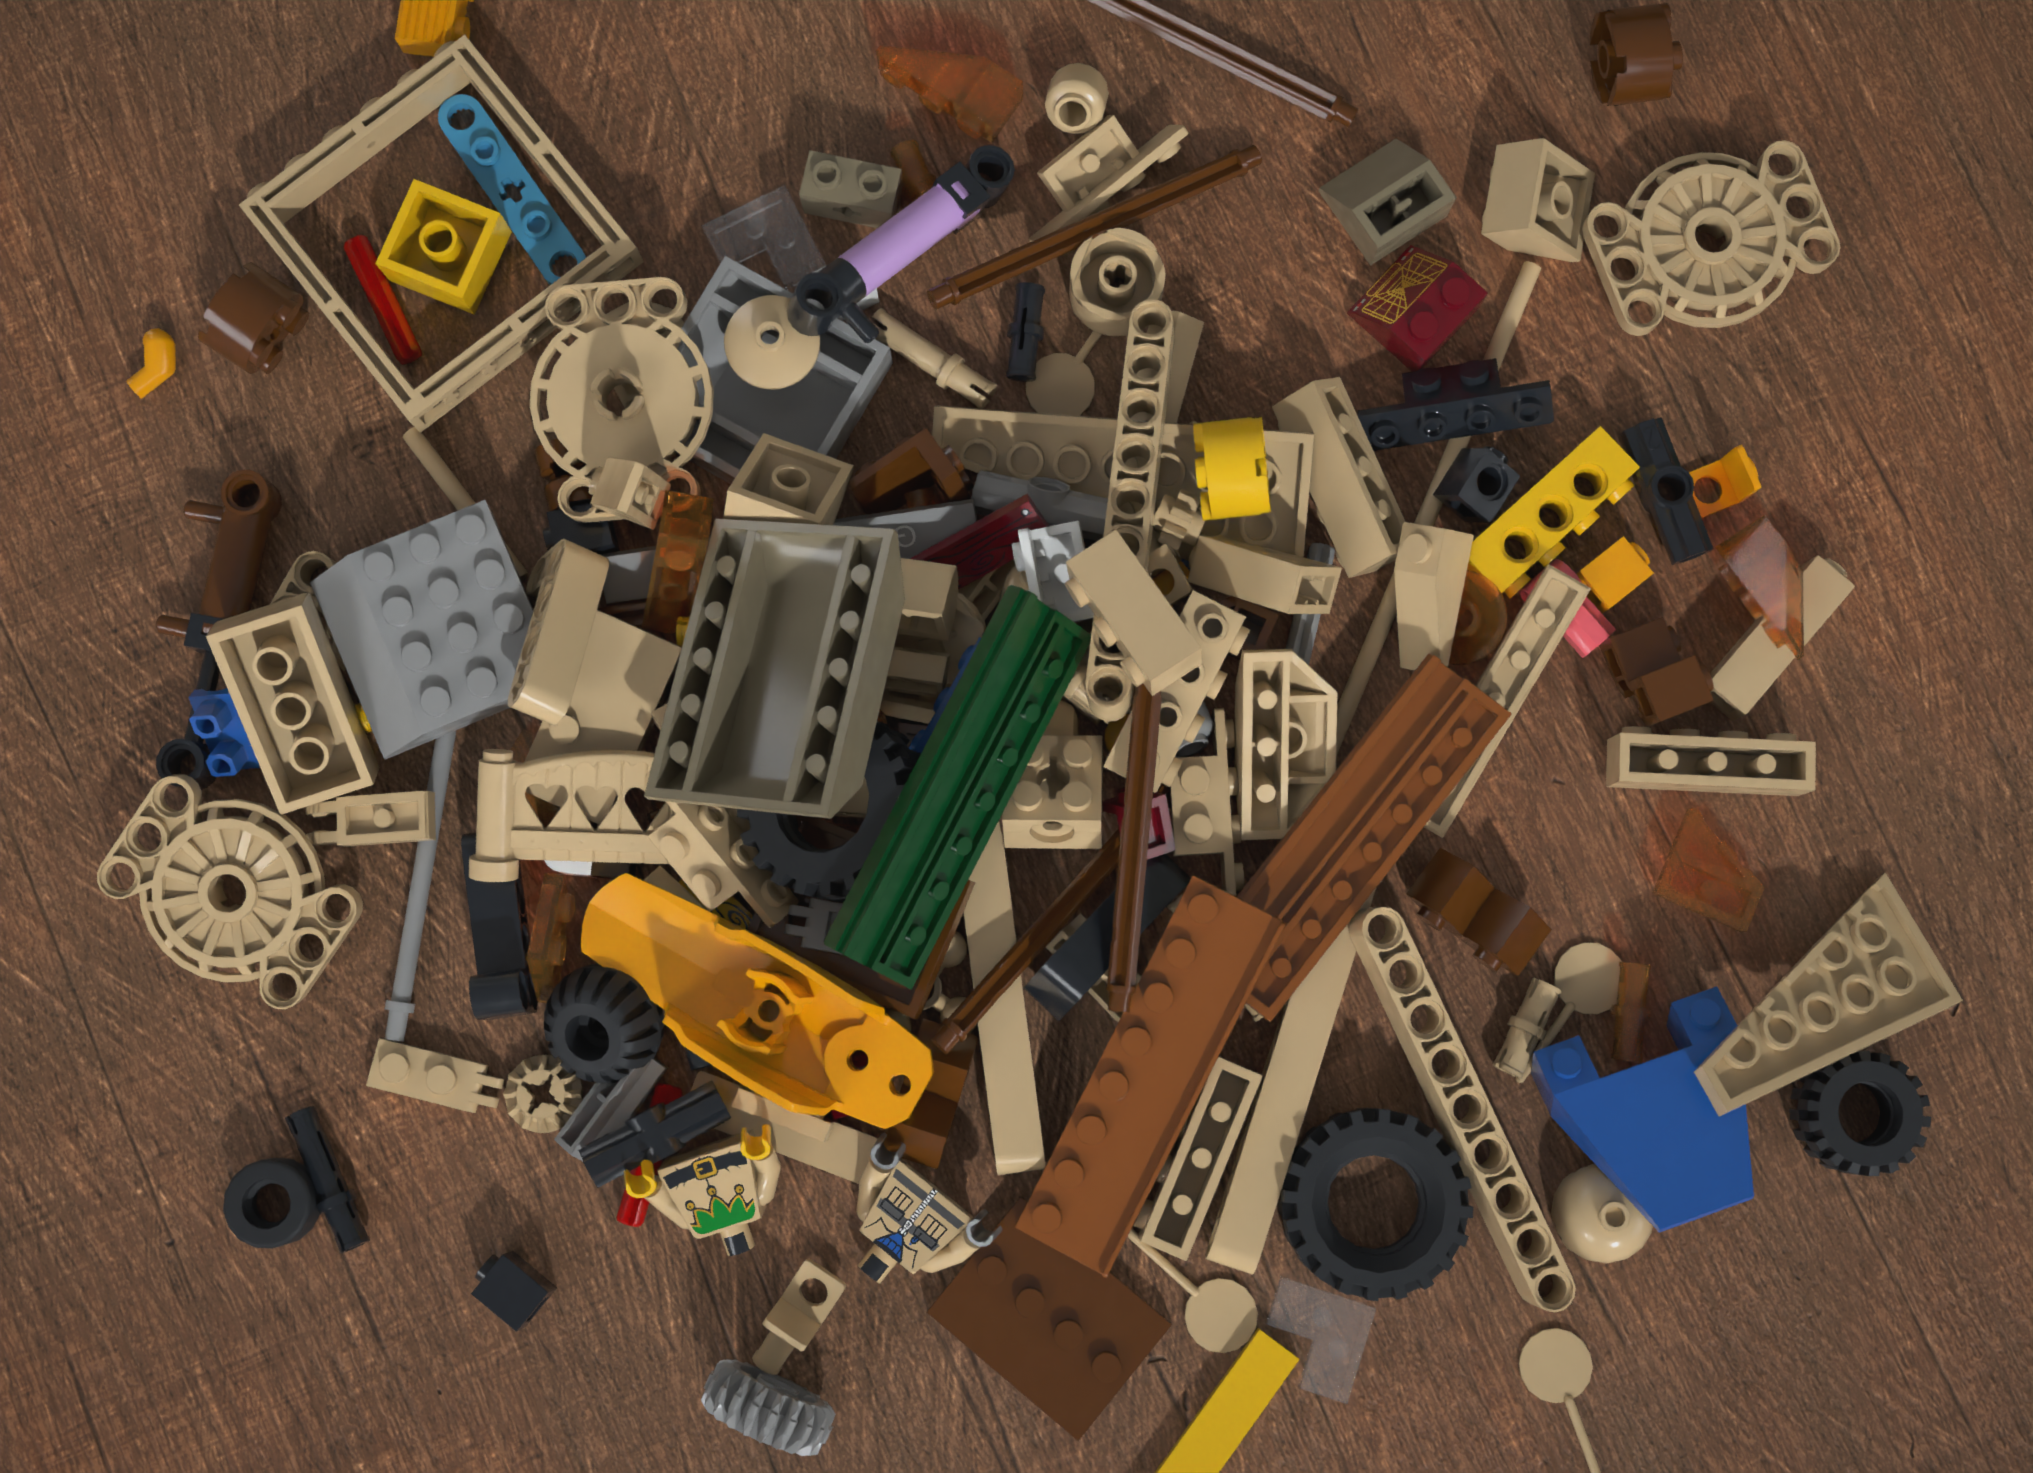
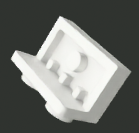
[1012,521,1094,622]

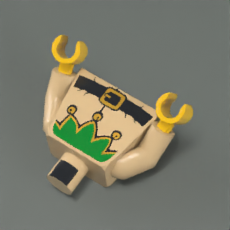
[624,1124,781,1256]

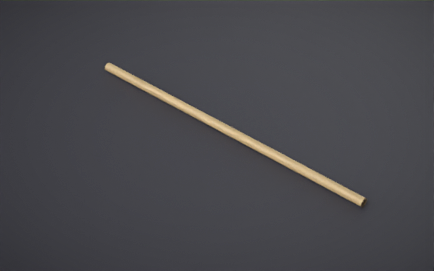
[1280,261,1541,841]

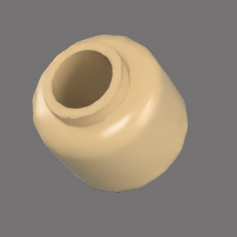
[1045,63,1109,134]

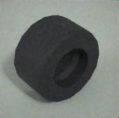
[223,1158,320,1249]

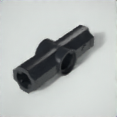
[1620,417,1714,565]
[578,1080,731,1188]

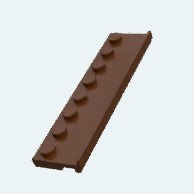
[1237,654,1512,1022]
[1015,875,1286,1278]

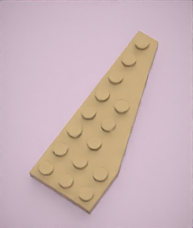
[932,405,1314,561]

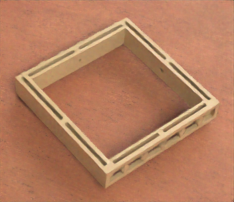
[239,34,644,433]

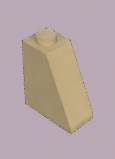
[1188,535,1342,614]

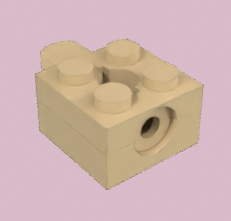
[1002,701,1103,849]

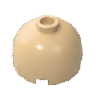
[1551,1164,1653,1264]

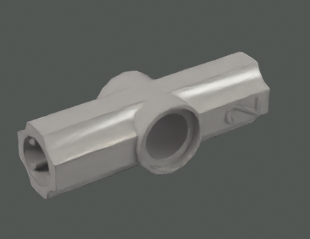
[971,470,1108,541]

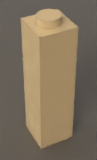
[1710,555,1855,721]

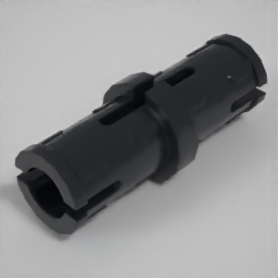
[1006,282,1045,382]

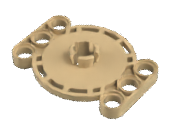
[1582,140,1841,336]
[530,277,714,523]
[97,774,363,1009]

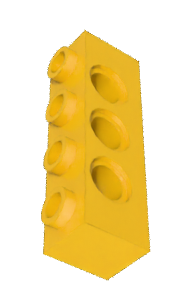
[1466,426,1640,602]

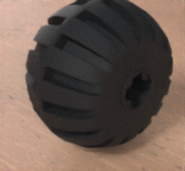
[543,963,665,1083]

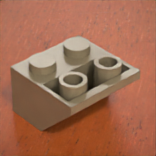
[1318,139,1457,266]

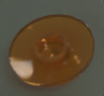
[1449,570,1507,665]

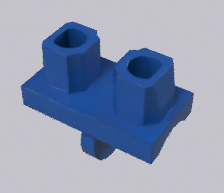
[188,688,260,777]

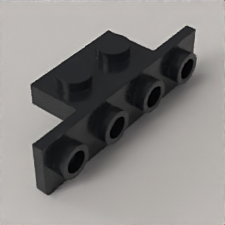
[1358,358,1554,451]

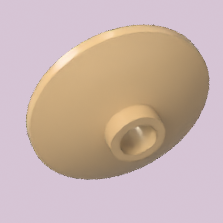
[724,295,820,390]

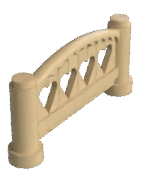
[468,749,751,882]

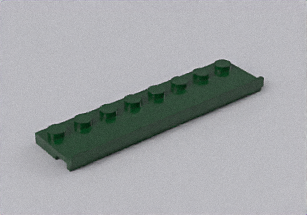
[824,585,1091,990]

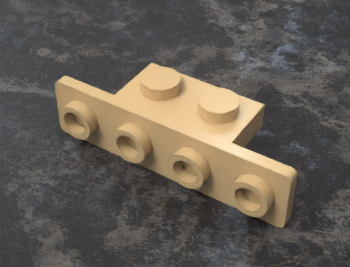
[1029,115,1189,242]
[1170,708,1244,896]
[646,771,799,928]
[691,1071,878,1184]

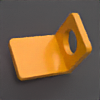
[1689,445,1761,518]

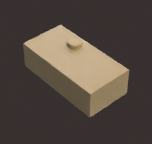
[206,592,380,815]
[524,610,682,824]

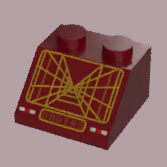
[1347,245,1488,372]

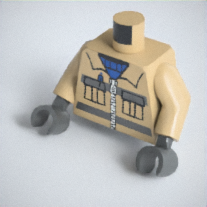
[856,1133,1003,1284]

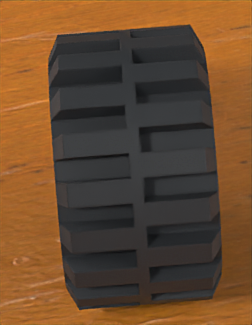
[1789,1051,1931,1176]

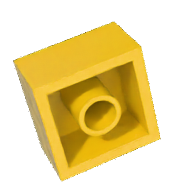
[375,179,512,315]

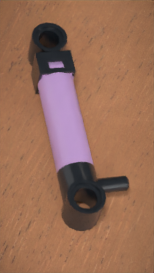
[787,145,1015,343]

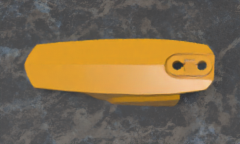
[581,873,934,1129]

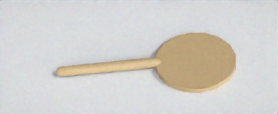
[1026,331,1102,416]
[1516,943,1626,1083]
[1128,1228,1258,1353]
[1518,1328,1601,1473]

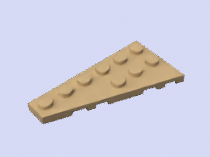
[1694,873,1963,1117]

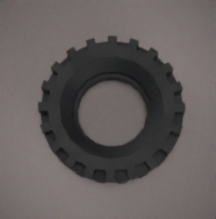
[737,720,921,902]
[1278,1108,1474,1301]

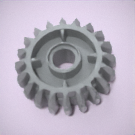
[701,1359,836,1456]

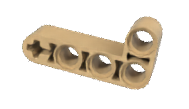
[508,538,609,726]

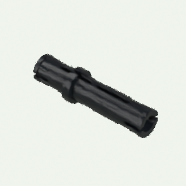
[285,1106,370,1254]

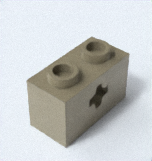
[799,150,904,228]

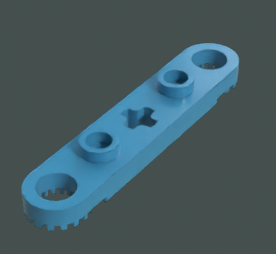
[438,94,587,285]

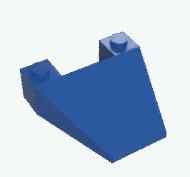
[1531,986,1754,1233]

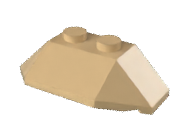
[1234,649,1337,840]

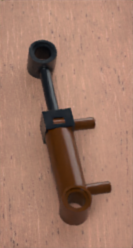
[156,469,282,790]

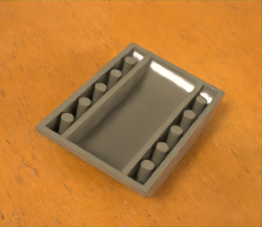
[644,518,905,819]

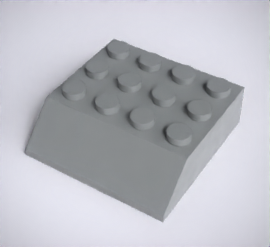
[677,256,893,484]
[310,500,534,760]

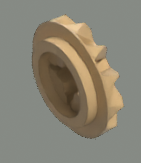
[503,1055,583,1133]

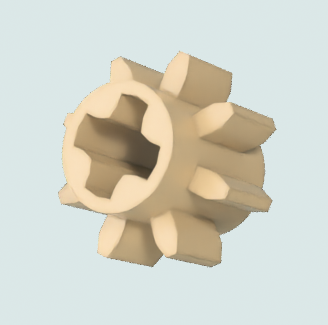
[1153,489,1205,551]

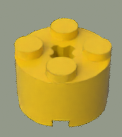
[1193,417,1271,521]

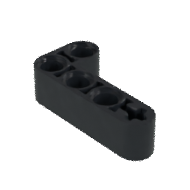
[461,832,538,1020]
[1024,854,1191,1021]

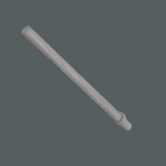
[384,730,457,1042]

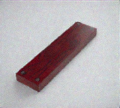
[910,493,1049,589]

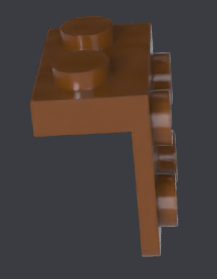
[848,428,974,514]

